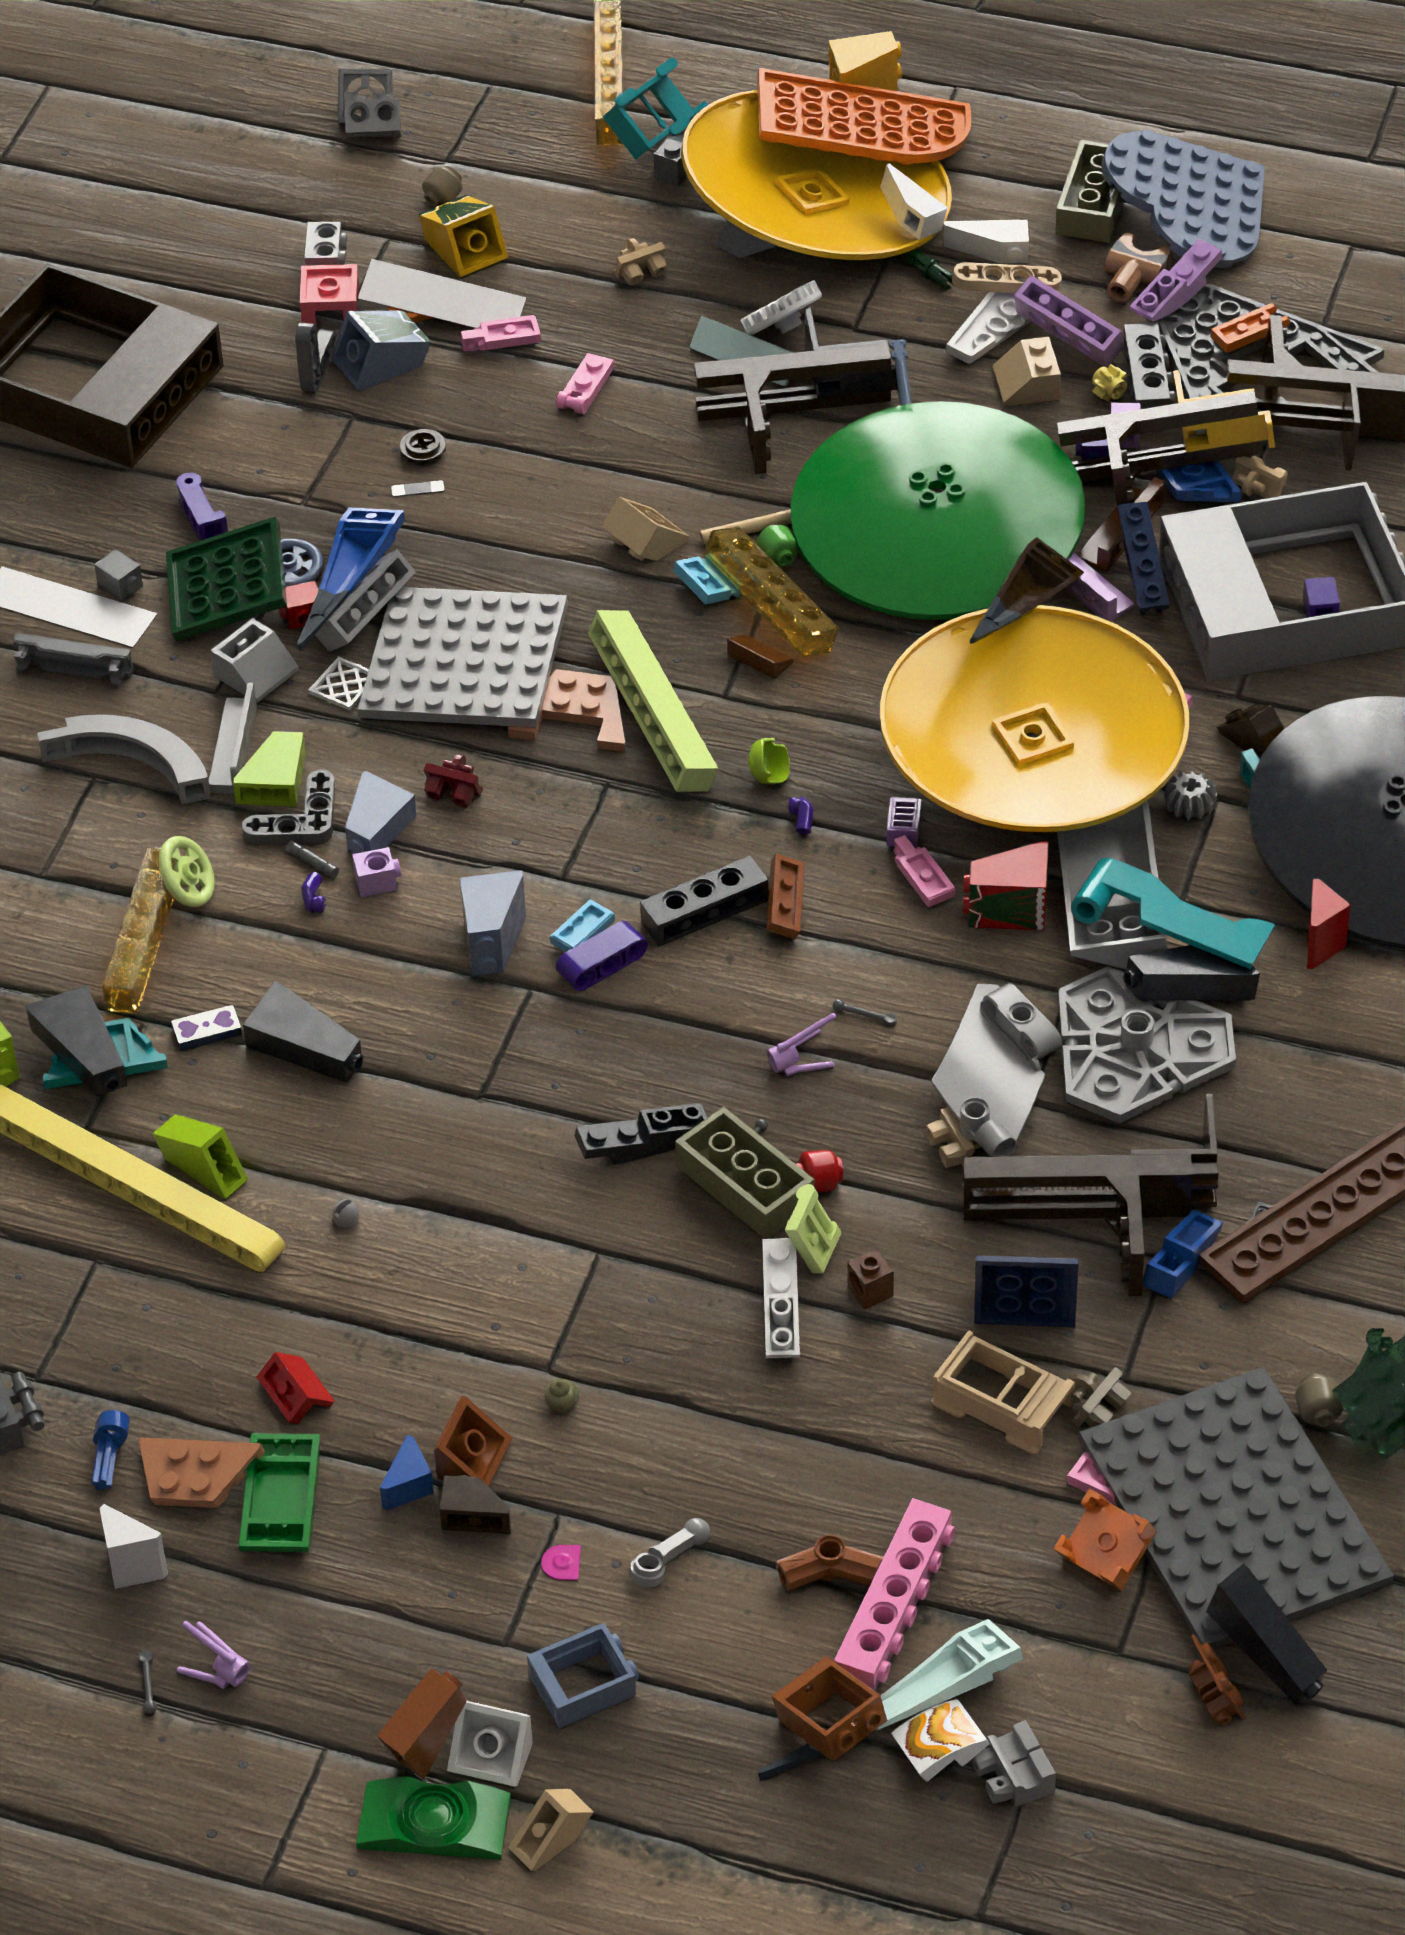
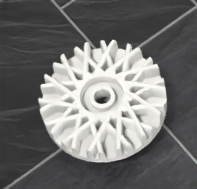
[740,280,822,335]

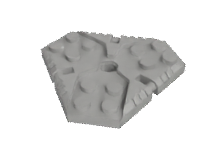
[1058,966,1236,1123]

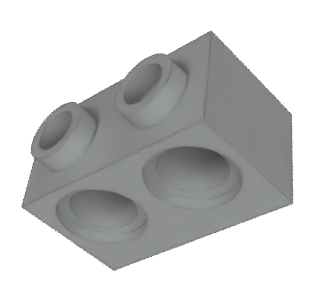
[344,94,401,138]
[304,222,347,266]

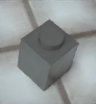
[94,549,143,602]

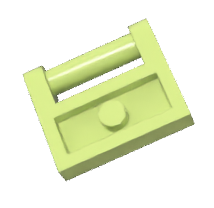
[785,1184,841,1273]

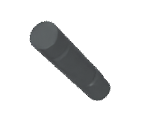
[284,840,339,879]

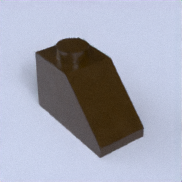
[439,1475,511,1534]

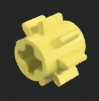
[1092,364,1127,402]

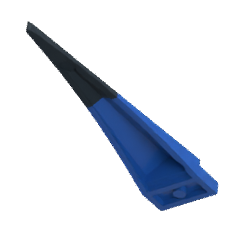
[297,507,405,652]

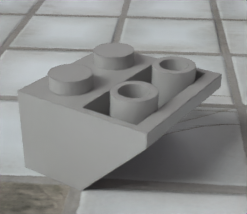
[211,618,299,703]

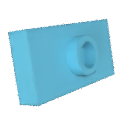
[550,899,615,952]

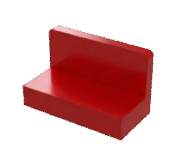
[256,1352,335,1424]

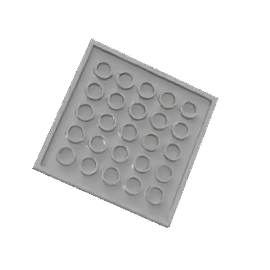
[358,587,568,728]

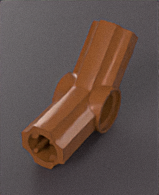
[776,1534,884,1591]

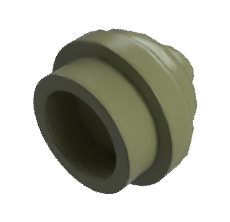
[545,1379,579,1413]

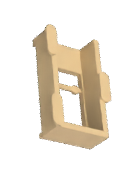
[932,1330,1075,1454]

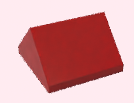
[1307,879,1350,969]

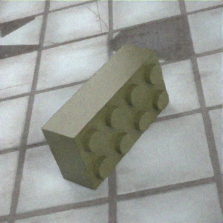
[1055,140,1124,243]
[675,1106,814,1239]

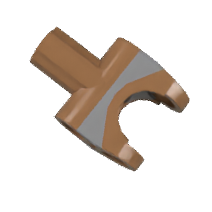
[1105,233,1173,303]

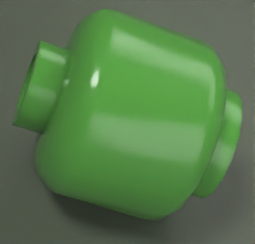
[756,525,799,568]

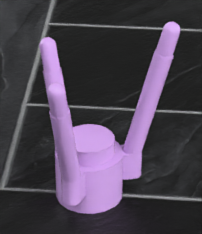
[766,1013,836,1077]
[177,1621,250,1690]

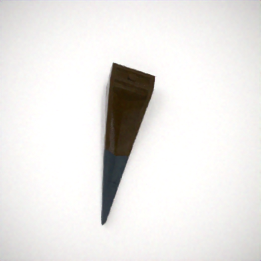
[969,537,1084,644]

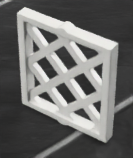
[308,656,369,711]

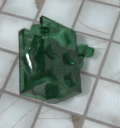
[1332,1328,1405,1460]

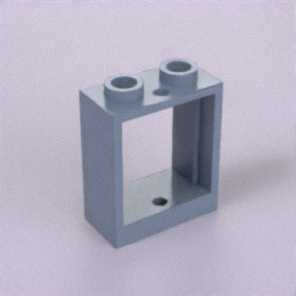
[527,1623,639,1729]

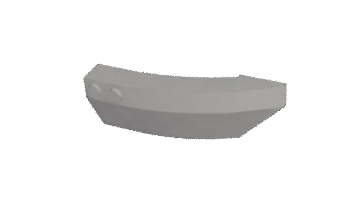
[1057,800,1168,969]

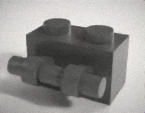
[0,1372,45,1455]

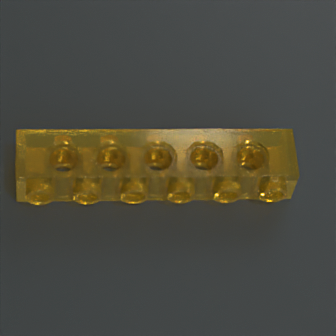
[703,527,839,657]
[102,847,175,1014]

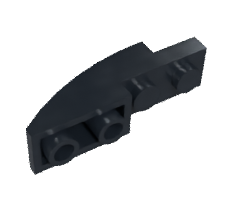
[574,1103,708,1164]

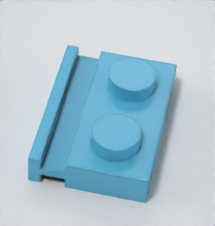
[673,554,742,604]

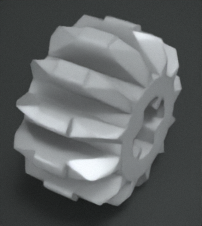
[1164,770,1217,821]

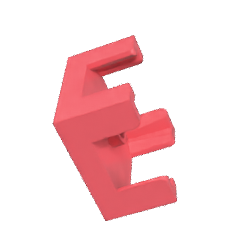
[300,264,360,325]

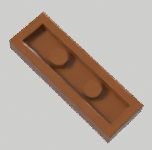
[766,854,805,939]

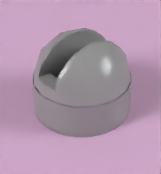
[332,1199,359,1228]

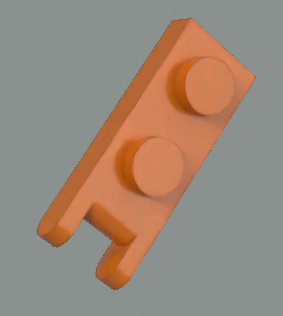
[1211,303,1290,353]

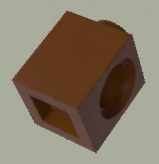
[847,1249,894,1309]

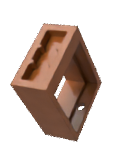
[772,1656,887,1761]

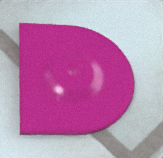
[541,1545,581,1581]

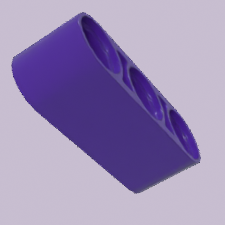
[555,921,648,991]

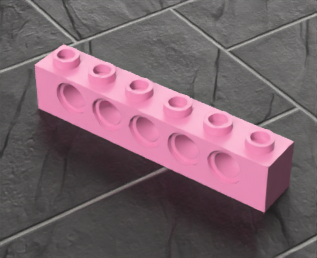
[834,1498,955,1691]

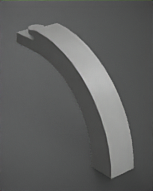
[37,715,211,805]

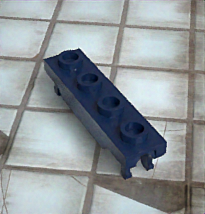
[1117,501,1170,615]

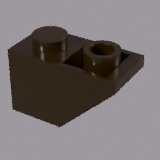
[1216,704,1285,754]

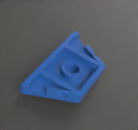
[1155,460,1241,502]

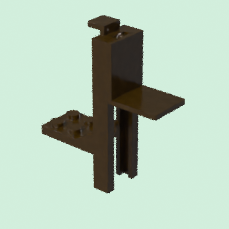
[1226,315,1405,471]

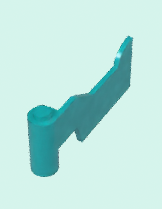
[1071,857,1275,969]

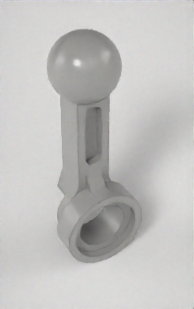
[629,1518,710,1587]

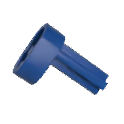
[91,1410,130,1490]

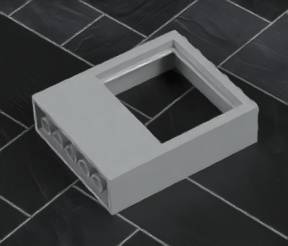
[1159,482,1405,681]

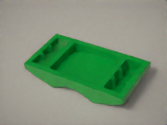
[239,1433,320,1552]
[356,1776,511,1860]

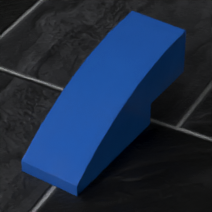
[1142,1210,1223,1299]

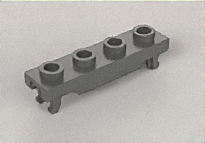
[13,633,134,686]

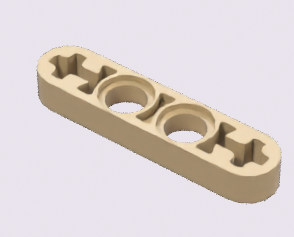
[952,262,1062,293]

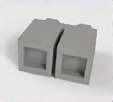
[971,1720,1056,1807]

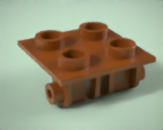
[1189,1634,1246,1725]

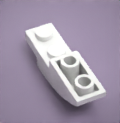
[762,1238,800,1358]

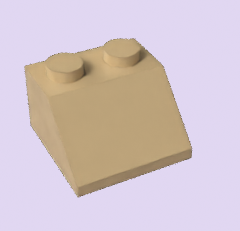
[992,337,1061,407]
[601,497,690,561]

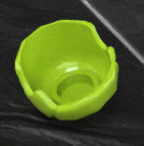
[747,738,790,785]

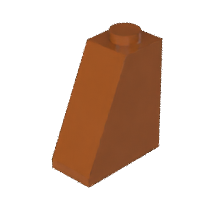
[377,1668,468,1780]

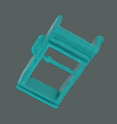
[602,58,708,160]

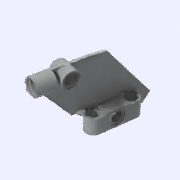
[931,983,1062,1157]

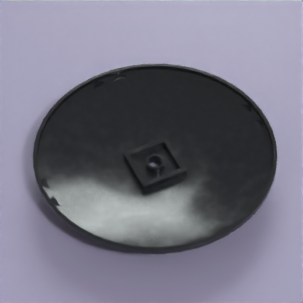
[1248,696,1405,949]

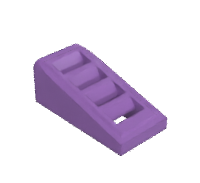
[887,797,921,848]

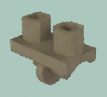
[1071,1367,1131,1428]

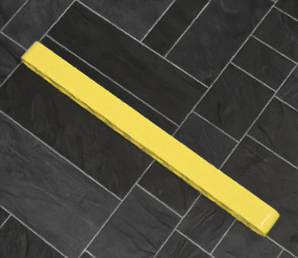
[0,1084,285,1272]

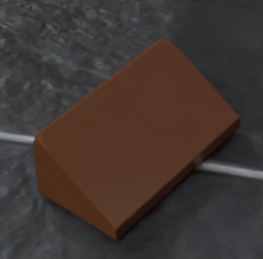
[727,634,793,679]

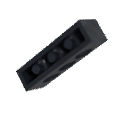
[640,856,769,947]

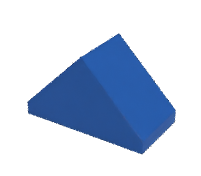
[380,1435,434,1510]

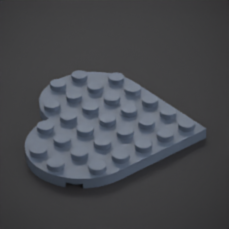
[1102,130,1265,268]

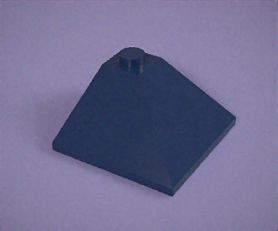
[974,1255,1079,1327]

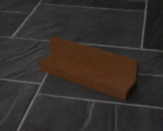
[1077,477,1165,572]

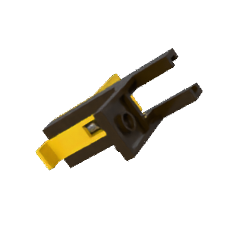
[1057,370,1275,507]

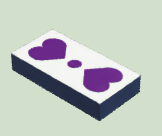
[171,1005,242,1051]

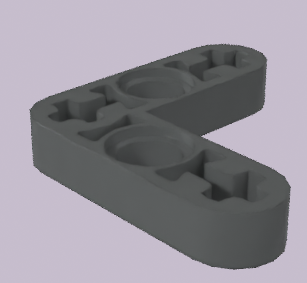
[295,322,337,393]
[242,769,335,845]

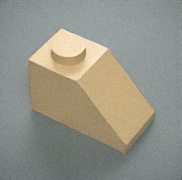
[508,1789,594,1871]

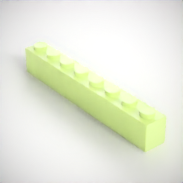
[588,610,718,792]

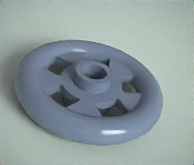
[281,539,324,587]

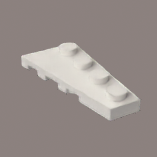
[945,279,1031,364]

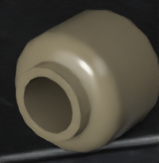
[422,166,463,207]
[1295,1374,1344,1427]

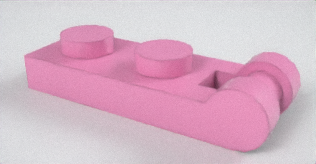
[556,353,614,415]

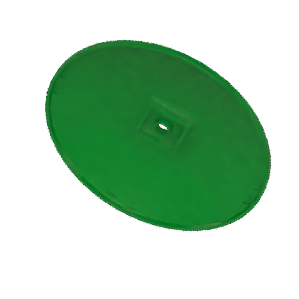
[791,401,1085,620]

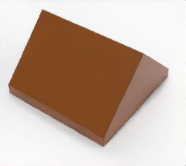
[434,1396,512,1486]

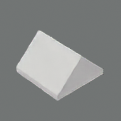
[100,1504,168,1589]
[447,1701,533,1787]

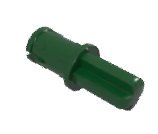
[907,249,953,290]

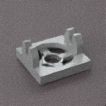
[338,69,395,124]

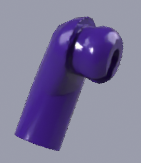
[788,796,814,834]
[301,872,326,913]

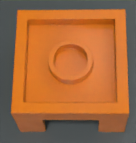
[1054,1488,1157,1591]

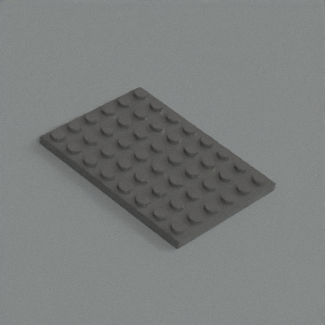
[1078,1367,1394,1650]

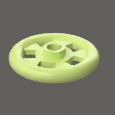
[159,836,215,908]

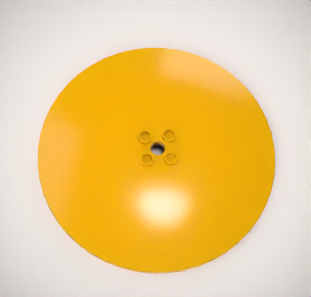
[681,90,952,260]
[880,605,1189,832]

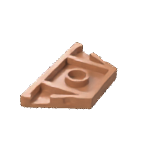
[139,1437,265,1508]

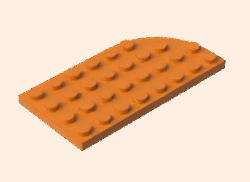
[757,68,971,165]

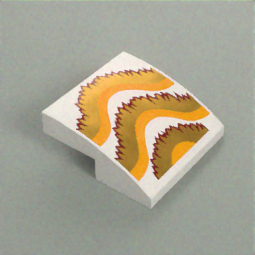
[891,1699,990,1782]

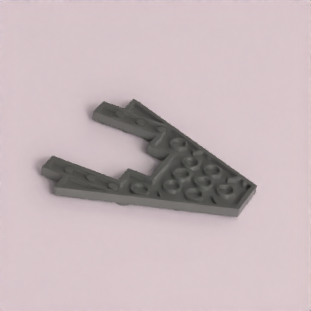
[1154,283,1384,446]

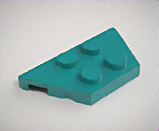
[43,1018,168,1089]

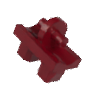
[423,754,483,807]

